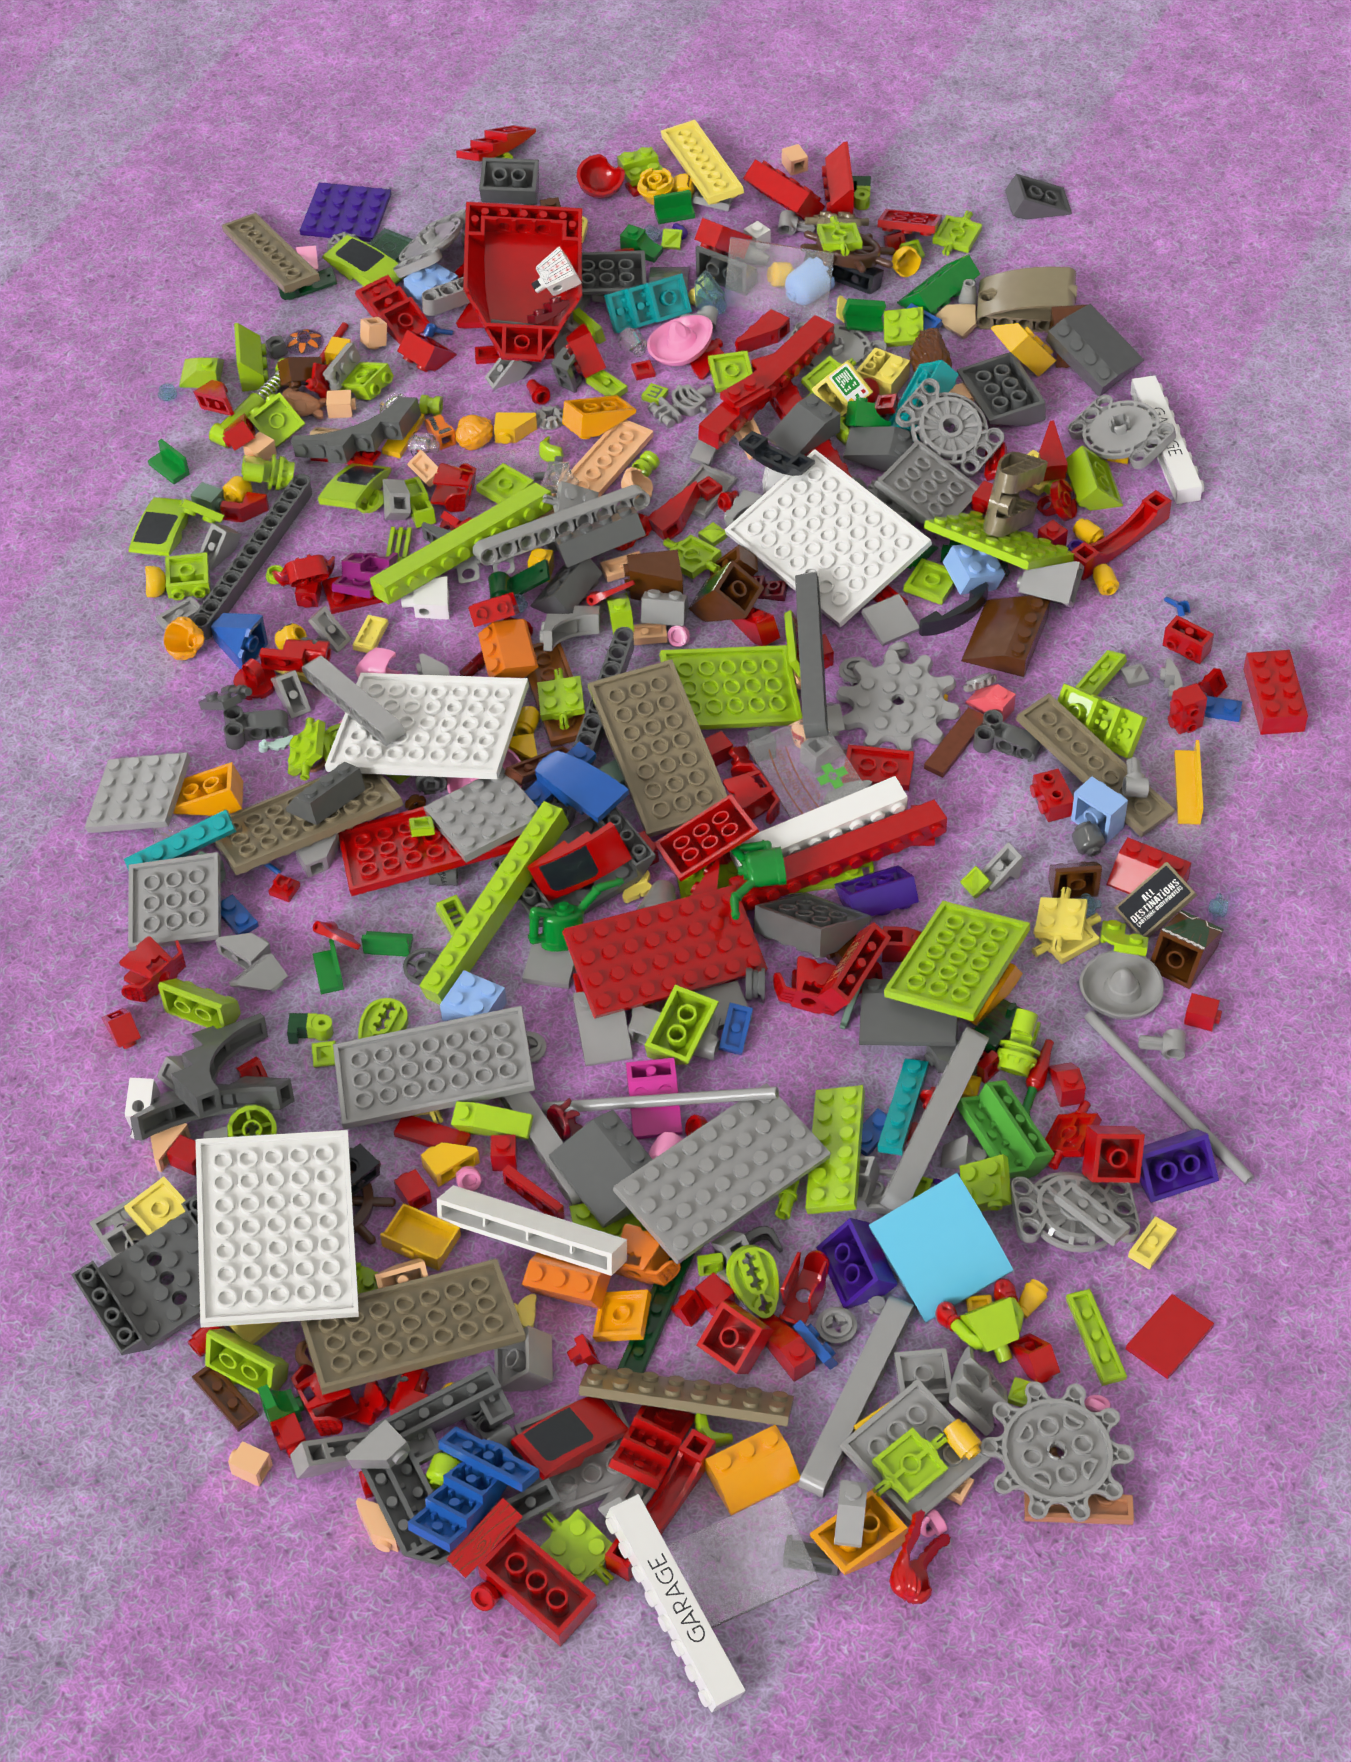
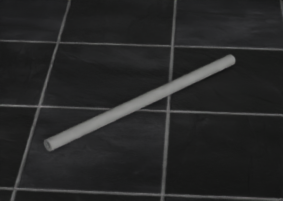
[1084,1010,1254,1185]
[542,1086,779,1114]

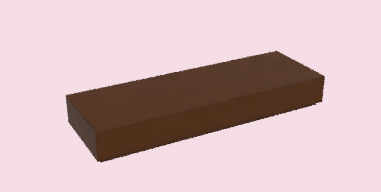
[192,1366,259,1432]

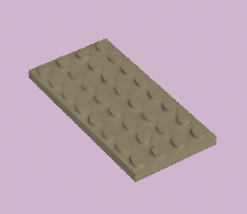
[588,659,727,837]
[214,773,403,875]
[300,1258,526,1395]

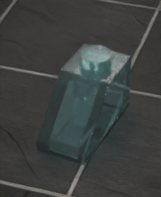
[695,270,727,315]

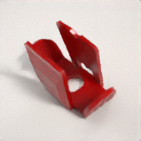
[430,463,477,512]
[723,763,780,824]
[119,936,186,1002]
[773,956,842,1016]
[779,1250,830,1324]
[291,1364,359,1436]

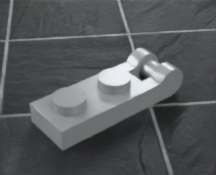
[323,343,361,391]

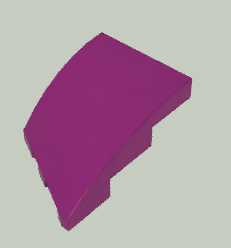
[332,553,398,599]

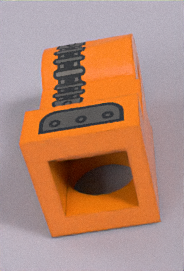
[425,414,456,450]

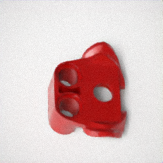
[272,555,335,587]

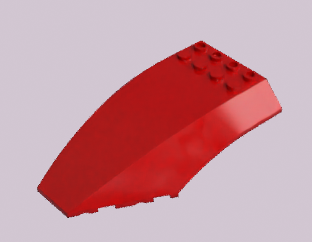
[463,202,583,362]

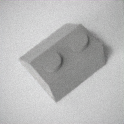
[641,589,689,626]
[494,1325,553,1392]

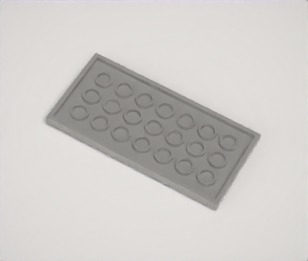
[333,1006,536,1129]
[613,1083,831,1265]

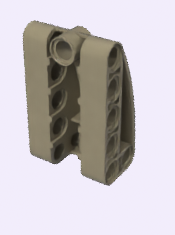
[976,267,1077,333]
[983,452,1048,537]

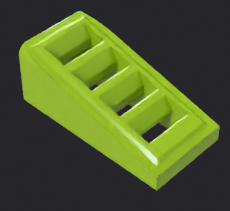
[435,894,468,936]

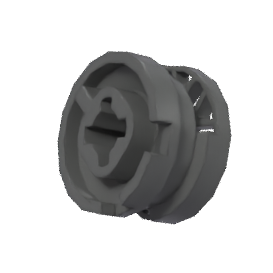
[415,776,447,795]
[746,967,765,1001]

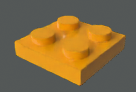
[592,1289,652,1342]

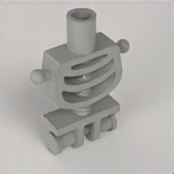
[648,384,713,428]

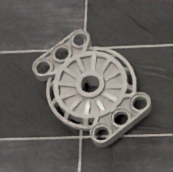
[393,209,466,278]
[787,321,887,372]
[895,378,1004,477]
[1068,395,1176,469]
[1010,1172,1140,1253]

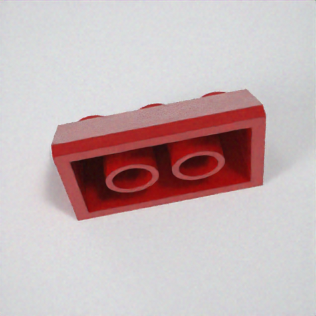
[1106,837,1192,894]

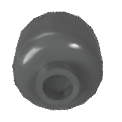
[1072,821,1105,857]

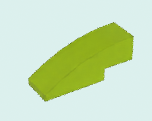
[404,476,436,528]

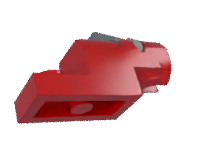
[259,637,332,673]
[386,1369,429,1415]

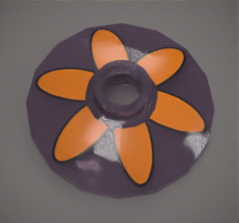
[285,329,324,356]

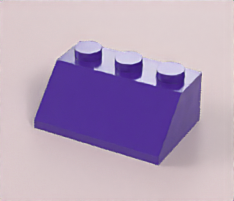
[834,865,919,916]
[1140,1129,1219,1203]
[816,1218,898,1309]

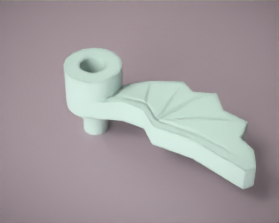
[258,735,293,753]

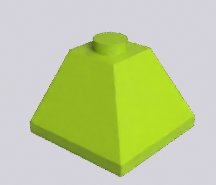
[179,357,224,388]

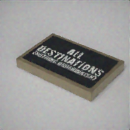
[1114,862,1198,937]

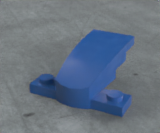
[524,741,629,823]
[408,1426,539,1552]

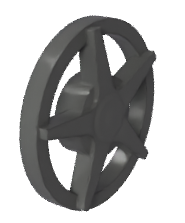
[403,948,441,985]

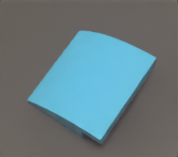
[869,1173,1014,1323]

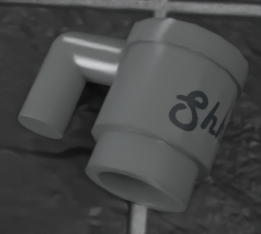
[429,868,458,886]

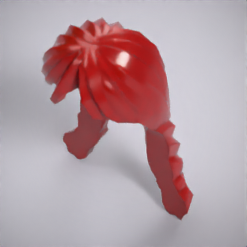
[889,1509,951,1605]

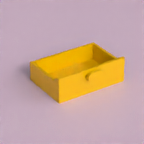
[380,1203,461,1271]

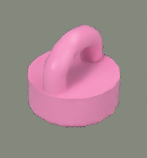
[667,625,690,647]
[456,1166,482,1191]
[1084,1395,1110,1412]
[921,1509,947,1537]

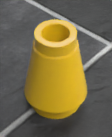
[1018,1279,1049,1319]

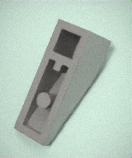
[290,1431,368,1479]

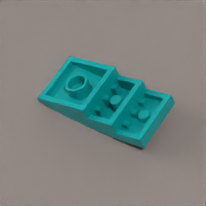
[604,273,692,334]

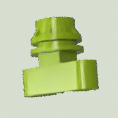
[241,454,295,491]
[997,1008,1041,1077]

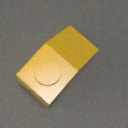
[494,412,537,444]
[421,1142,480,1187]

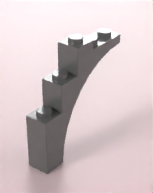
[291,397,421,464]
[171,1013,268,1118]
[130,1076,295,1141]

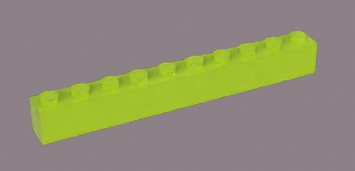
[370,482,554,605]
[419,801,569,1005]

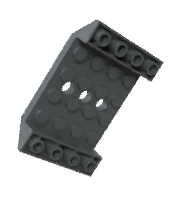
[491,807,656,927]
[71,1194,200,1355]

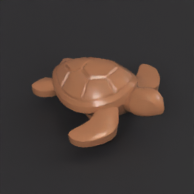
[266,388,327,419]

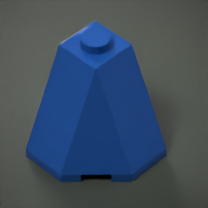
[211,613,268,669]

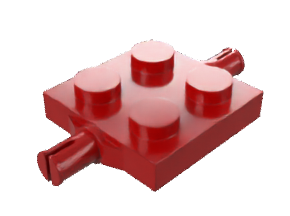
[1045,1100,1102,1170]

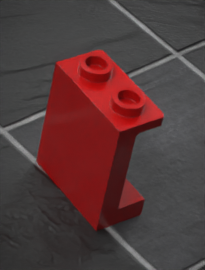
[468,592,520,627]

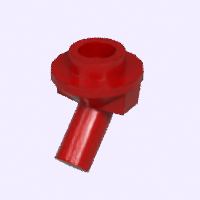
[717,490,739,512]

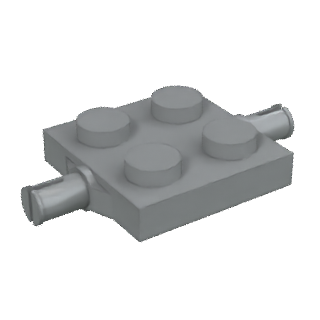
[542,481,600,525]

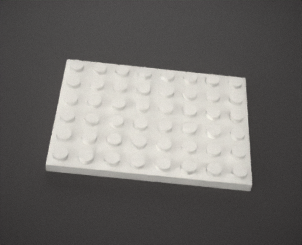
[725,449,932,628]
[325,673,529,779]
[196,1130,359,1328]

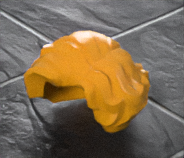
[455,414,494,451]
[164,616,205,660]

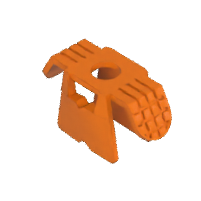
[614,1224,681,1286]

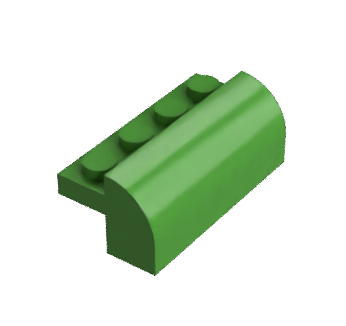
[956,1080,1054,1179]

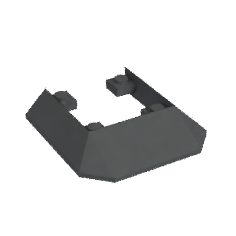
[361,1365,561,1567]

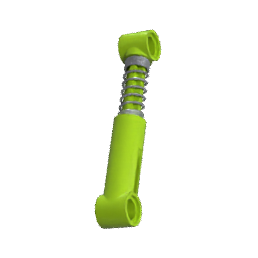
[209,358,285,449]

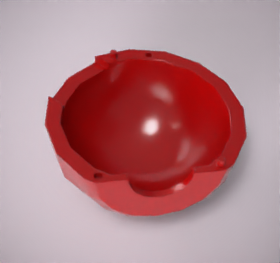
[576,154,625,199]

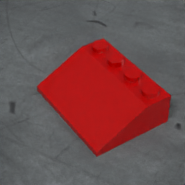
[654,794,759,882]

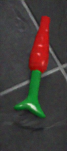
[1022,1039,1054,1118]

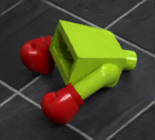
[935,1278,1024,1363]

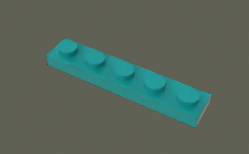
[124,810,237,871]
[878,1058,929,1156]

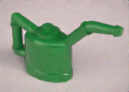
[730,840,787,920]
[528,878,624,952]

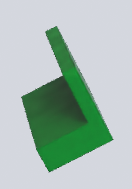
[654,190,695,225]
[842,298,886,332]
[148,439,190,484]
[361,931,413,957]
[312,939,344,995]

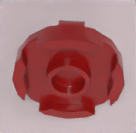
[1037,479,1077,521]
[233,658,276,700]

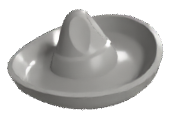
[1079,950,1164,1020]

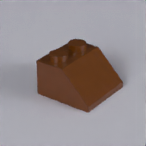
[1048,862,1102,898]

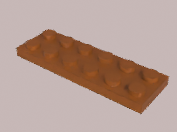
[526,642,586,747]

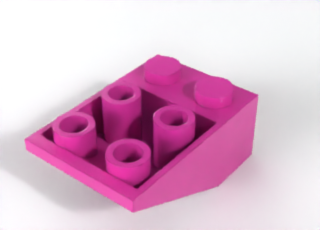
[626,1058,683,1139]

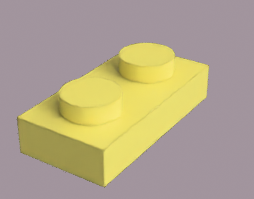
[1128,1216,1177,1270]

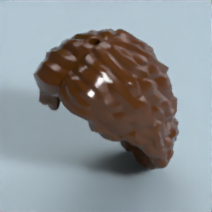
[909,328,952,372]

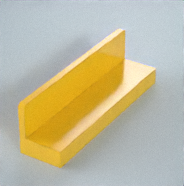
[1174,740,1203,825]

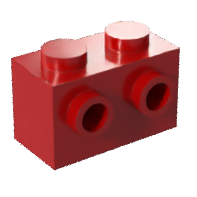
[1162,615,1214,664]
[1167,683,1207,734]
[1030,768,1074,822]

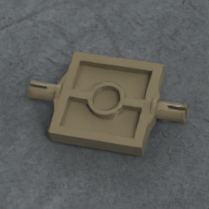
[805,211,869,227]

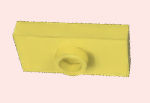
[352,615,389,653]

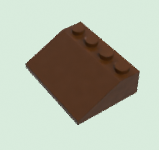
[961,595,1050,677]

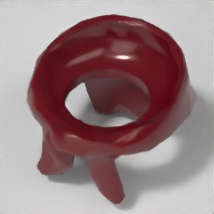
[546,1098,583,1141]

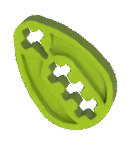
[358,998,408,1039]
[726,1245,779,1318]

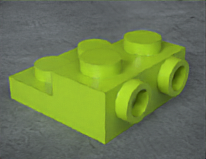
[617,147,663,187]
[339,362,394,400]
[248,392,306,448]
[165,552,211,601]
[959,1154,1012,1212]

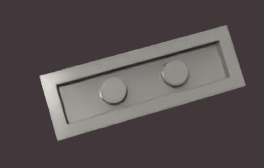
[1054,1181,1131,1247]

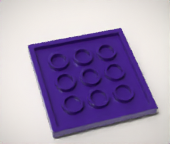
[300,182,392,243]

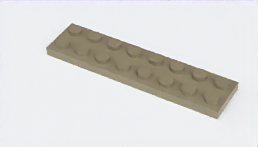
[222,212,320,293]
[1016,693,1175,838]
[579,1364,794,1427]

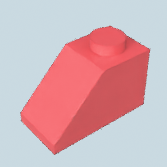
[965,684,1016,722]

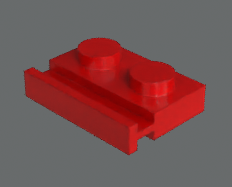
[720,375,770,414]

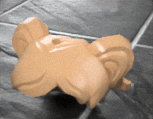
[620,467,653,503]

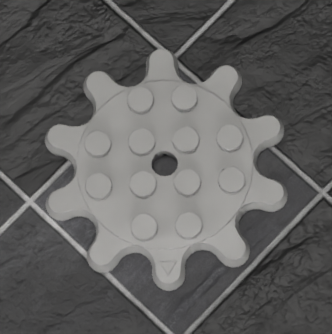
[836,650,961,751]
[980,1381,1135,1522]

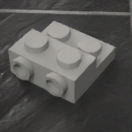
[894,1348,952,1408]

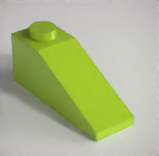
[606,593,634,635]
[451,1101,534,1139]

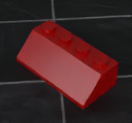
[821,141,854,215]

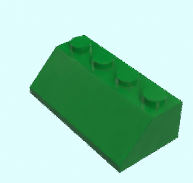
[897,254,980,315]

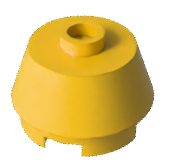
[637,168,674,205]

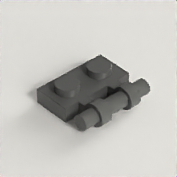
[198,685,252,711]

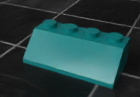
[889,360,959,443]

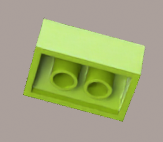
[234,323,269,392]
[1066,445,1123,511]
[158,978,241,1029]
[644,985,719,1065]
[205,1329,289,1394]

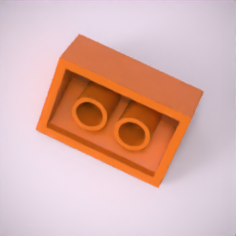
[478,619,538,678]
[522,1252,611,1309]

